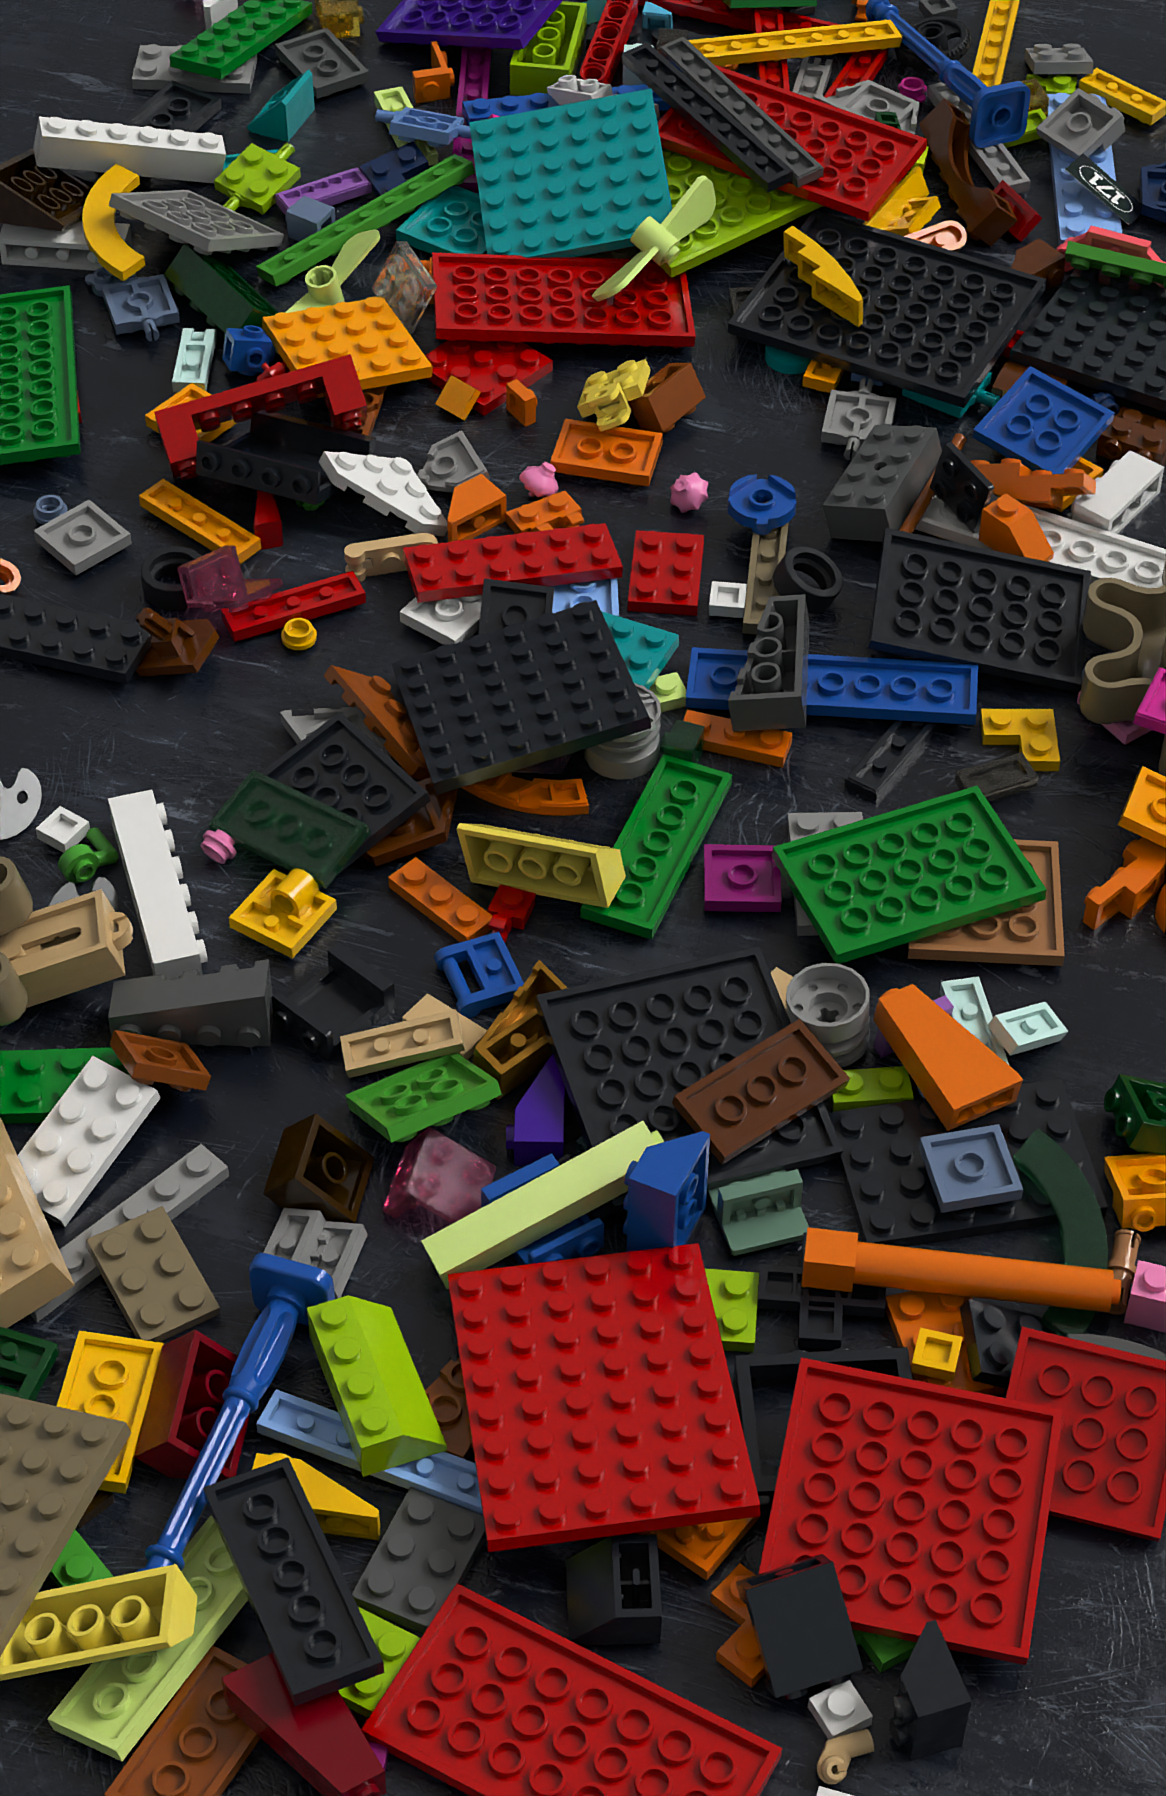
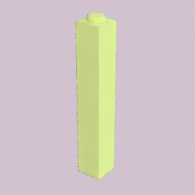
[421,1121,664,1289]

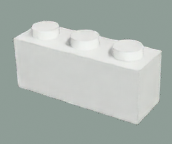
[1071,450,1164,534]

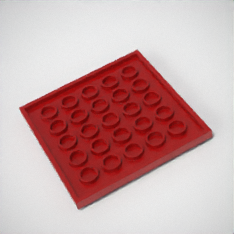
[759,1357,1063,1665]

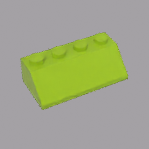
[307,1295,447,1477]

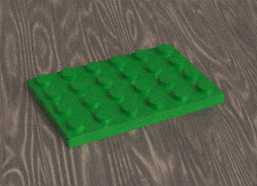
[772,786,1047,964]

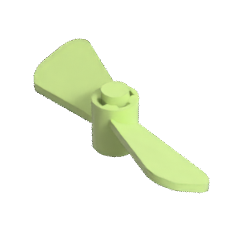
[592,175,716,301]
[275,229,380,354]

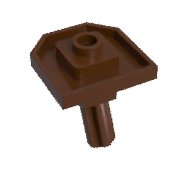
[136,608,219,677]

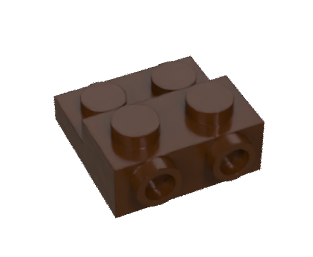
[1096,406,1166,467]

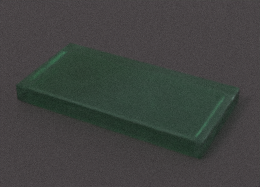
[208,770,371,888]

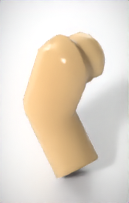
[816,1729,874,1784]

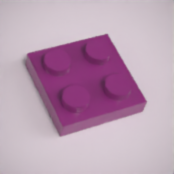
[704,844,781,912]

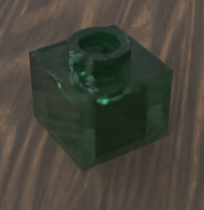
[660,719,705,764]

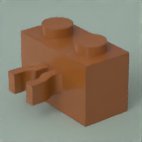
[628,363,706,433]

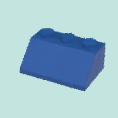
[623,1131,710,1252]

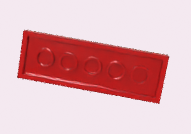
[403,523,623,603]

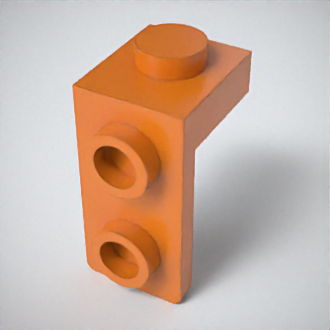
[412,41,455,103]

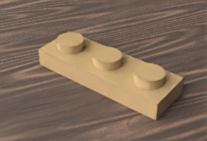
[340,1009,465,1078]

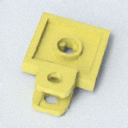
[577,359,651,432]

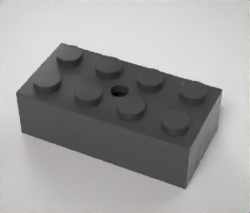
[823,424,942,542]

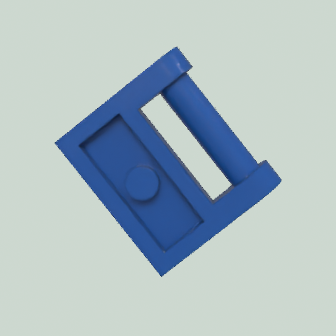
[434,932,524,1018]

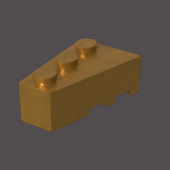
[473,960,567,1100]

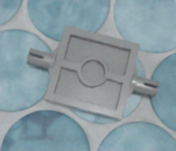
[821,378,897,460]

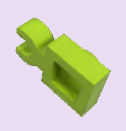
[1025,74,1077,101]

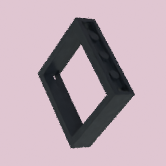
[733,1346,912,1514]

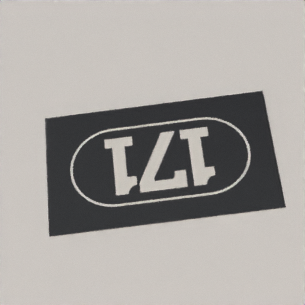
[1065,153,1141,225]

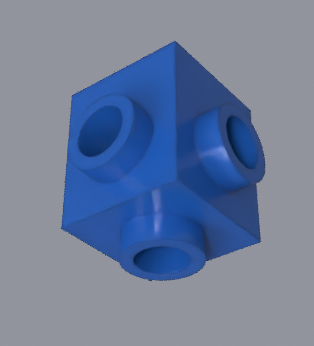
[222,325,275,376]

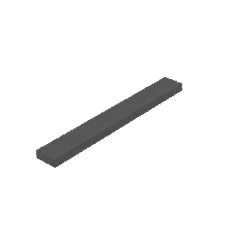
[658,36,824,188]

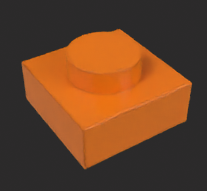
[506,379,538,427]

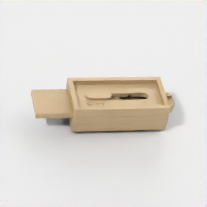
[0,889,133,1008]

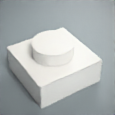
[709,581,747,618]
[36,806,90,853]
[808,1680,873,1740]

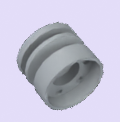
[584,683,661,780]
[786,963,870,1068]

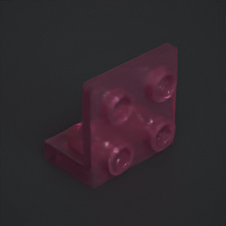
[177,545,283,612]
[382,1127,496,1224]

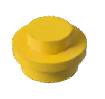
[281,618,317,650]

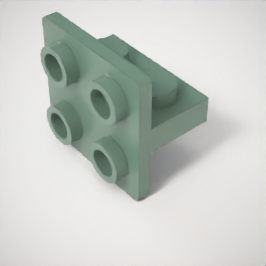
[707,1169,809,1256]

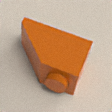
[447,474,507,542]
[978,493,1054,562]

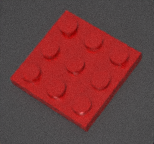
[425,340,553,416]

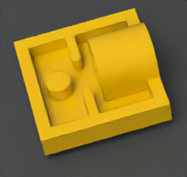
[229,868,337,959]

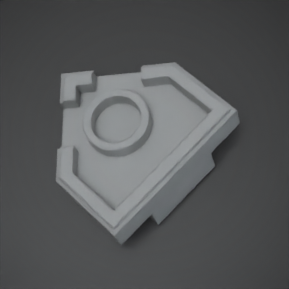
[417,430,490,493]

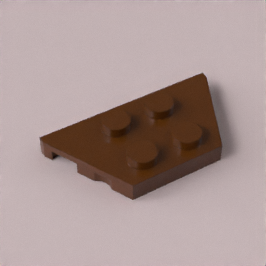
[362,777,458,866]

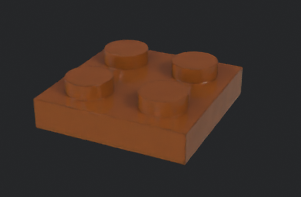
[110,1030,211,1092]

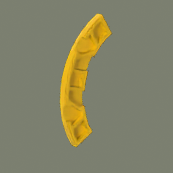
[82,164,145,281]

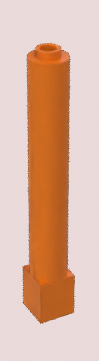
[801,1227,1121,1313]

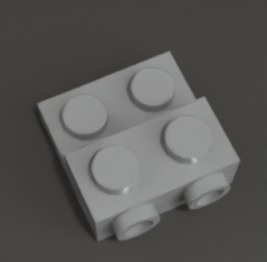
[1036,88,1125,160]

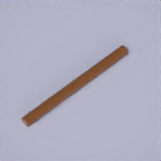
[899,433,967,533]

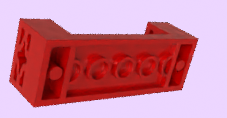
[154,354,367,480]

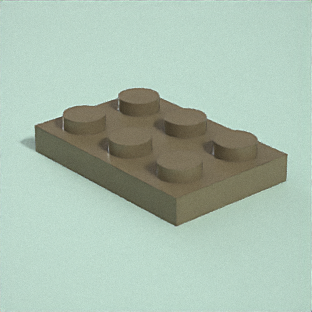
[86,1206,220,1342]

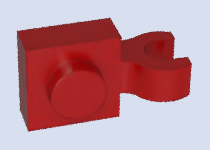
[487,884,536,943]

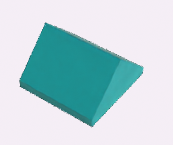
[246,69,315,142]

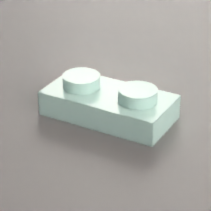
[987,1002,1068,1056]

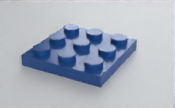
[972,366,1114,474]

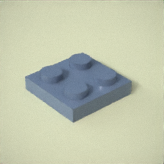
[919,1124,1023,1213]

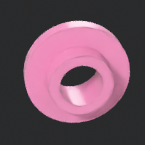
[200,829,237,864]

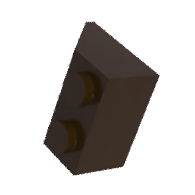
[263,1113,375,1223]

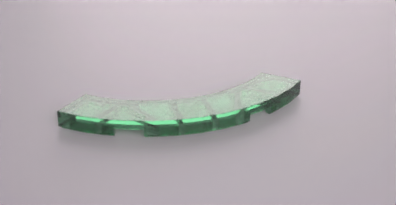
[1013,1128,1108,1337]

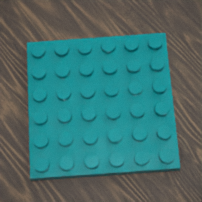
[469,88,672,258]

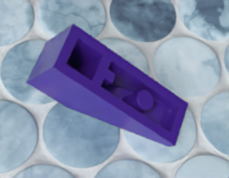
[506,1053,565,1166]

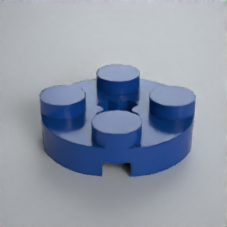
[727,474,796,535]

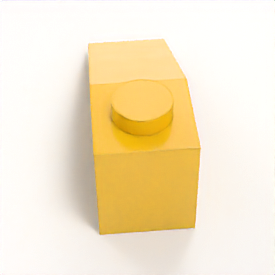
[252,1453,381,1541]

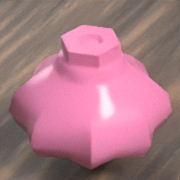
[519,462,559,498]
[670,472,708,513]

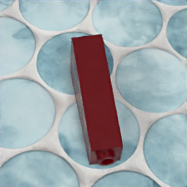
[221,1653,387,1796]

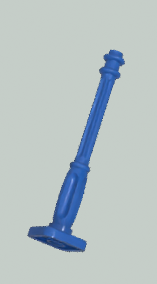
[866,0,1031,148]
[135,1253,335,1572]

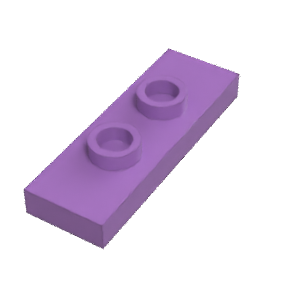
[275,167,372,215]

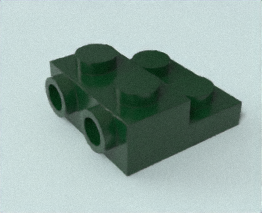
[1104,1074,1166,1155]

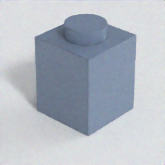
[285,196,335,242]

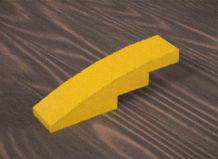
[784,225,863,327]

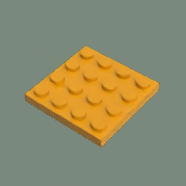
[262,296,433,398]

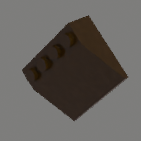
[0,148,91,231]

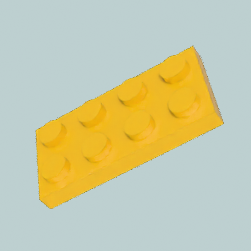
[57,1331,164,1494]

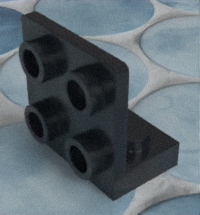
[930,442,998,533]

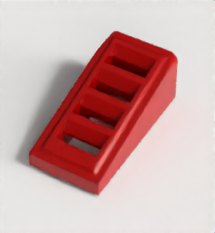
[253,490,284,550]

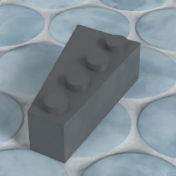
[728,594,810,731]
[108,959,273,1047]

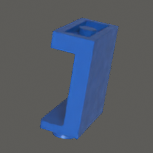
[481,1153,604,1265]

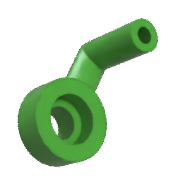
[58,827,119,883]

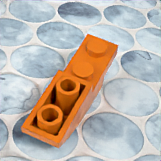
[970,458,1096,509]
[1083,837,1166,930]

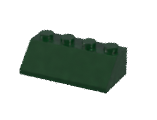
[164,243,279,339]

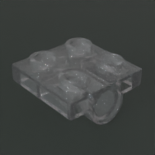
[372,241,438,334]

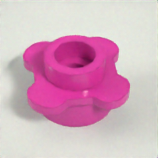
[898,77,927,103]

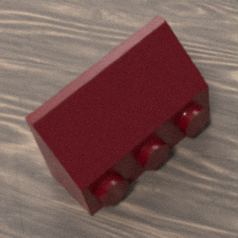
[134,1329,250,1483]

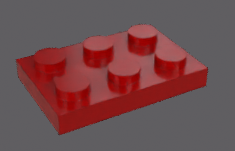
[627,530,704,616]

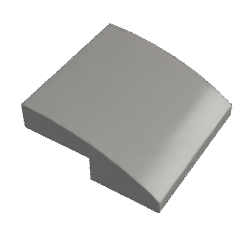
[263,1208,368,1299]

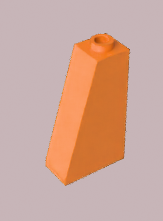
[873,984,1023,1131]

